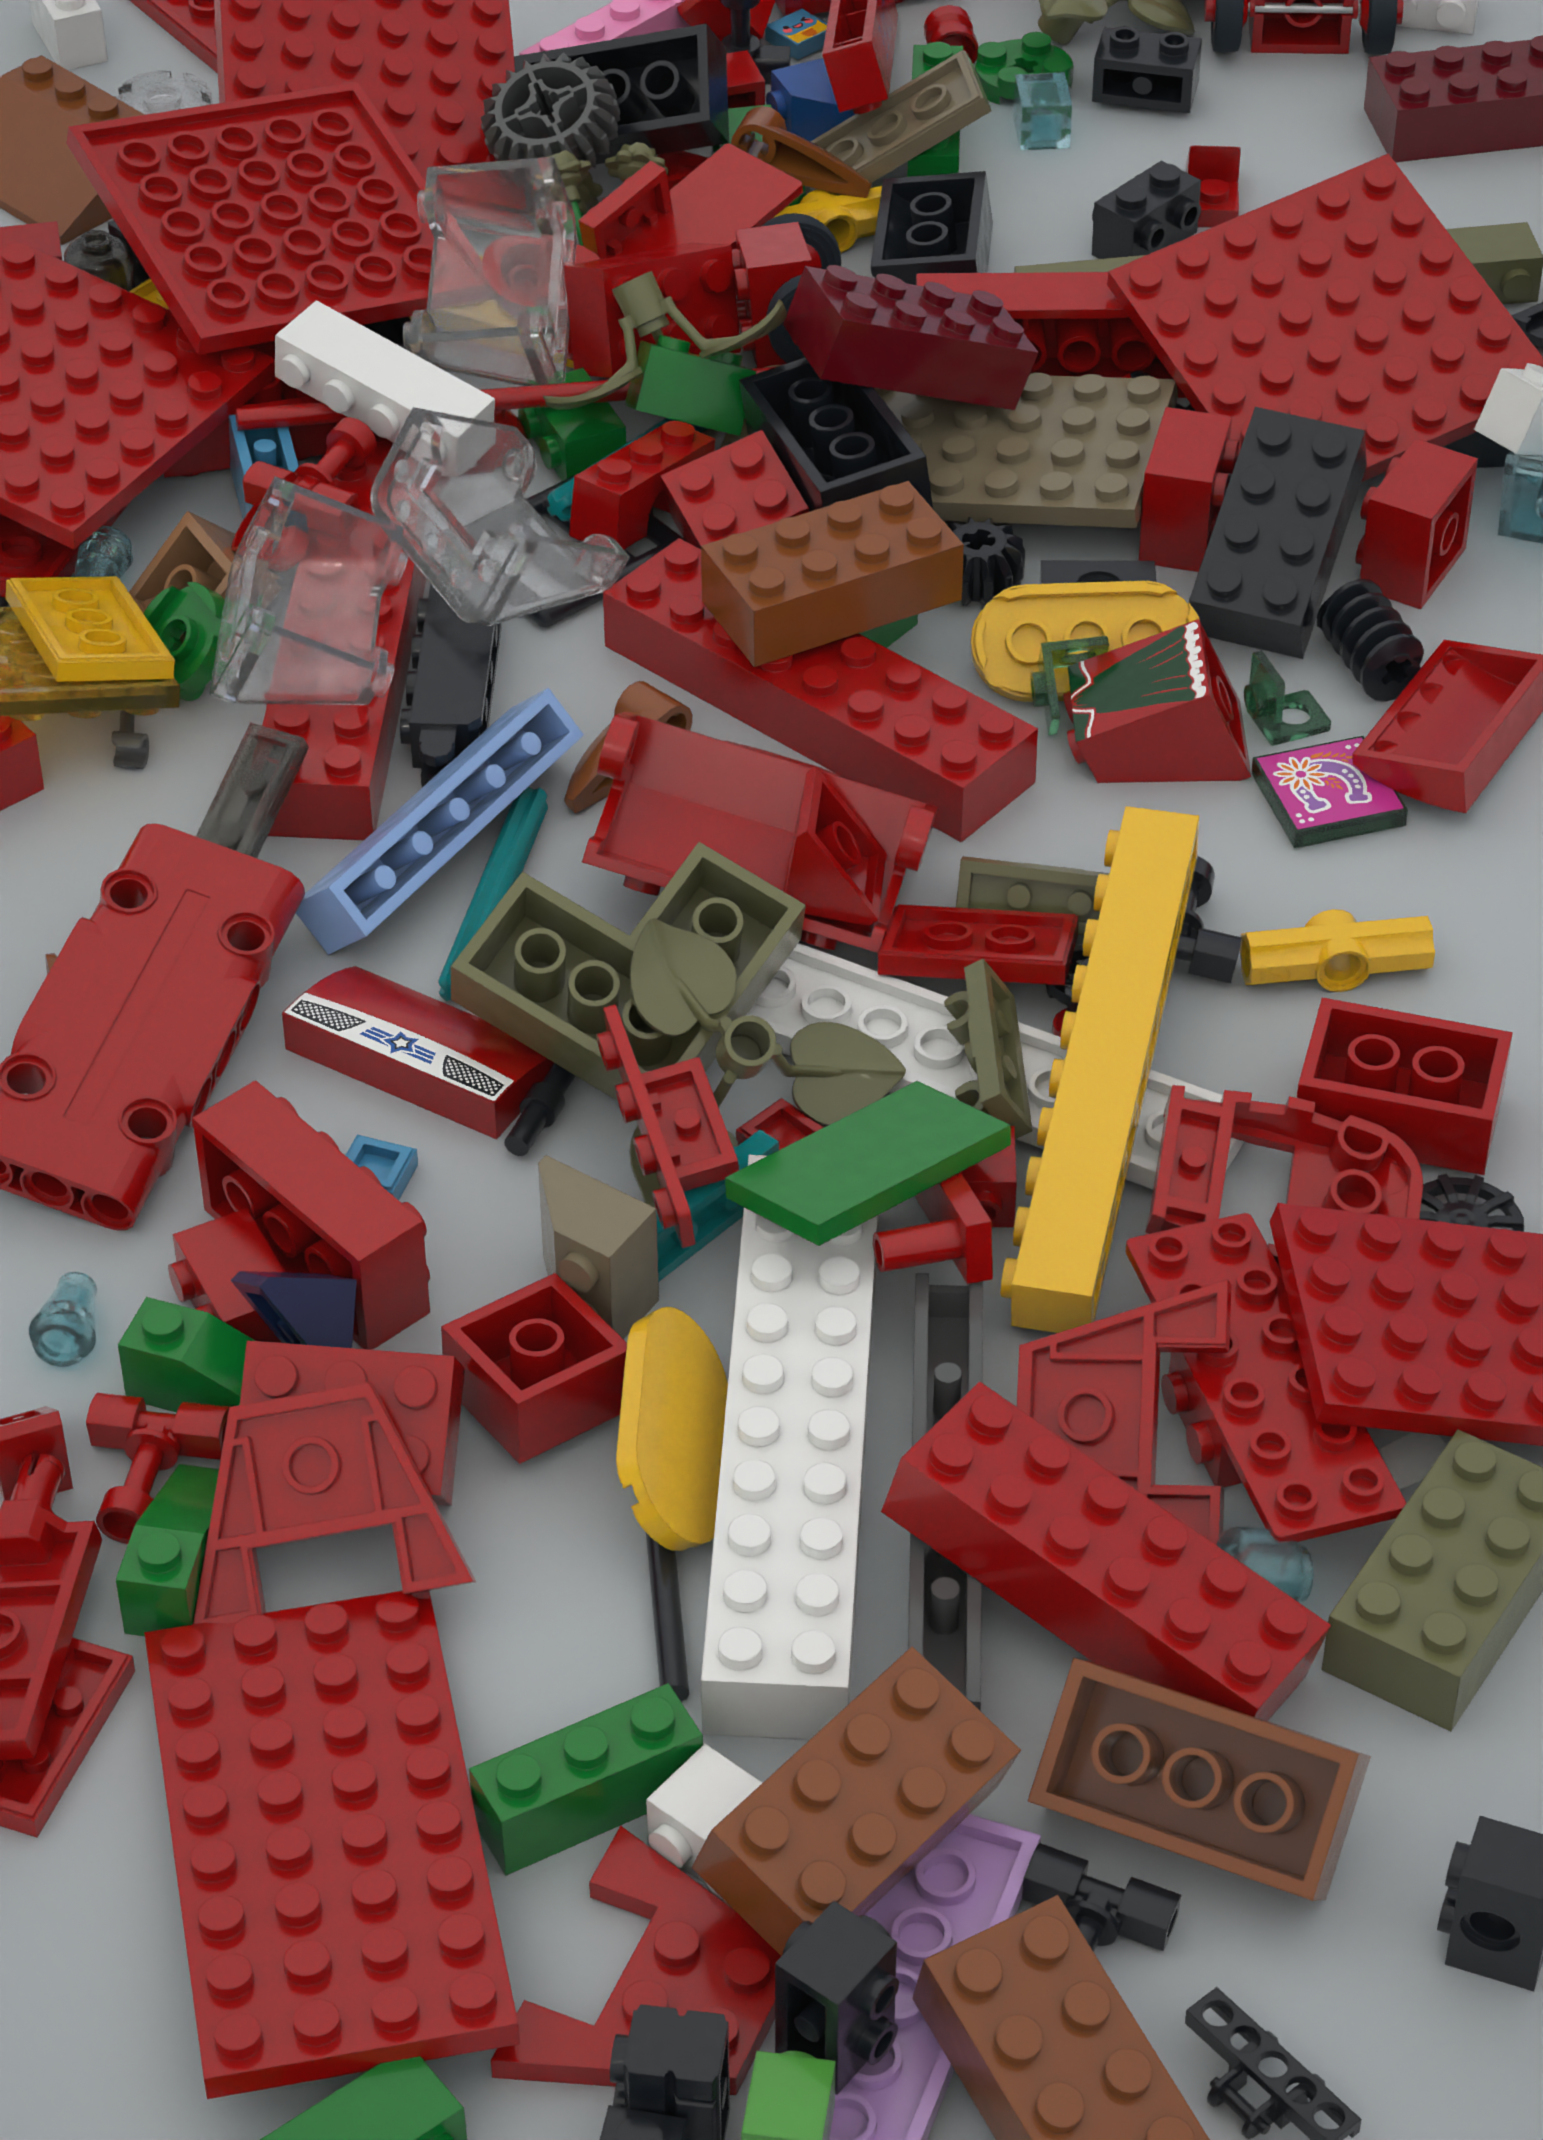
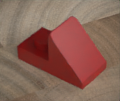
[1186,145,1241,228]

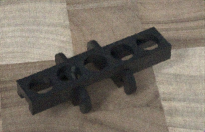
[1185,1987,1362,2140]

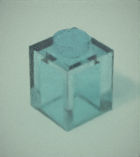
[1013,72,1072,151]

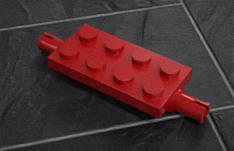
[0,1454,103,1760]

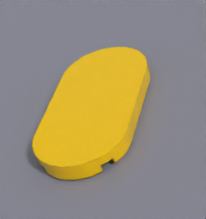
[970,581,1200,702]
[616,1307,728,1551]

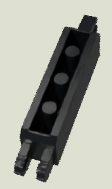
[400,562,502,787]

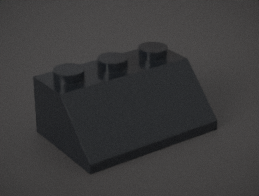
[870,171,993,285]

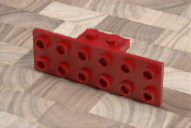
[515,144,803,361]
[1125,1213,1406,1546]

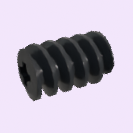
[1317,579,1424,702]

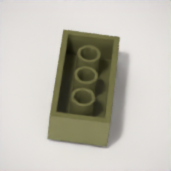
[1322,1429,1543,1732]

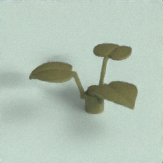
[1038,0,1195,44]
[543,271,787,410]
[629,918,906,1207]

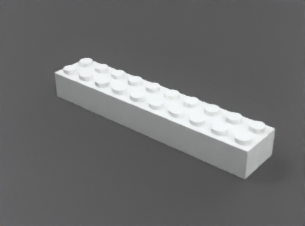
[701,1155,879,1740]

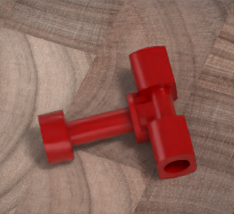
[242,417,377,535]
[86,1393,229,1544]

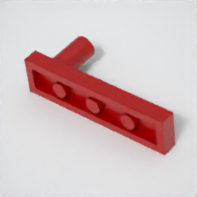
[873,1172,993,1284]

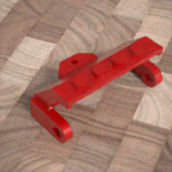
[582,711,939,953]

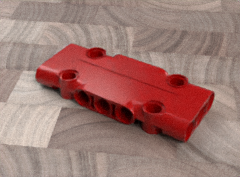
[0,823,305,1231]

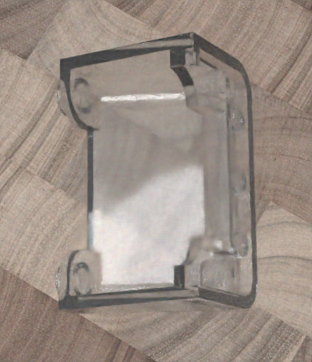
[403,156,577,386]
[370,407,630,626]
[210,476,408,705]

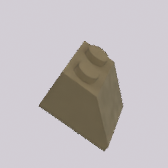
[538,1155,659,1339]

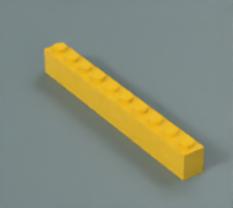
[1000,806,1199,1333]

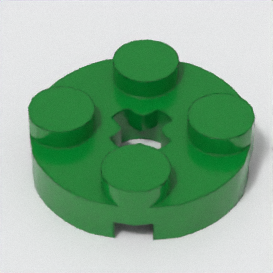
[975,32,1074,109]
[139,582,240,701]

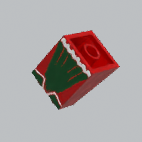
[1063,619,1251,783]

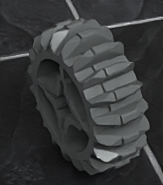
[480,52,621,183]

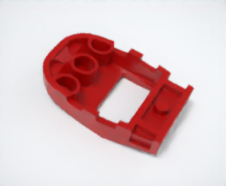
[1145,1085,1423,1267]

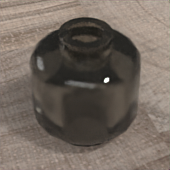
[64,230,135,291]

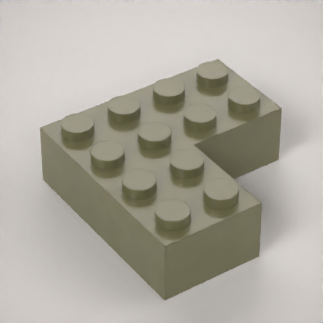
[451,842,806,1100]

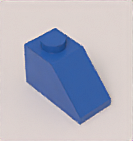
[766,58,855,141]

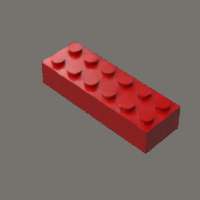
[881,1381,1331,1721]

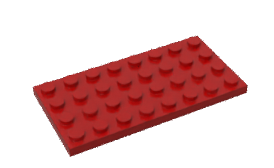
[144,1590,520,2099]

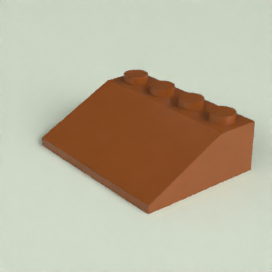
[0,55,145,245]

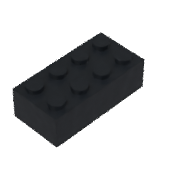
[514,24,729,165]
[739,358,933,512]
[1189,407,1367,659]

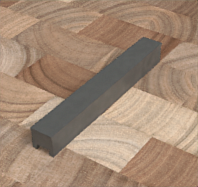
[908,1273,983,1711]

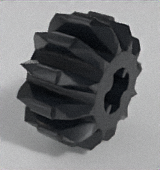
[947,517,1025,606]

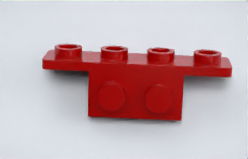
[596,1004,739,1248]

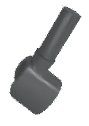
[112,709,149,769]

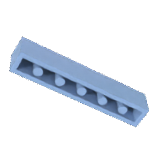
[296,688,584,955]

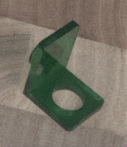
[1030,636,1109,735]
[1244,650,1331,746]

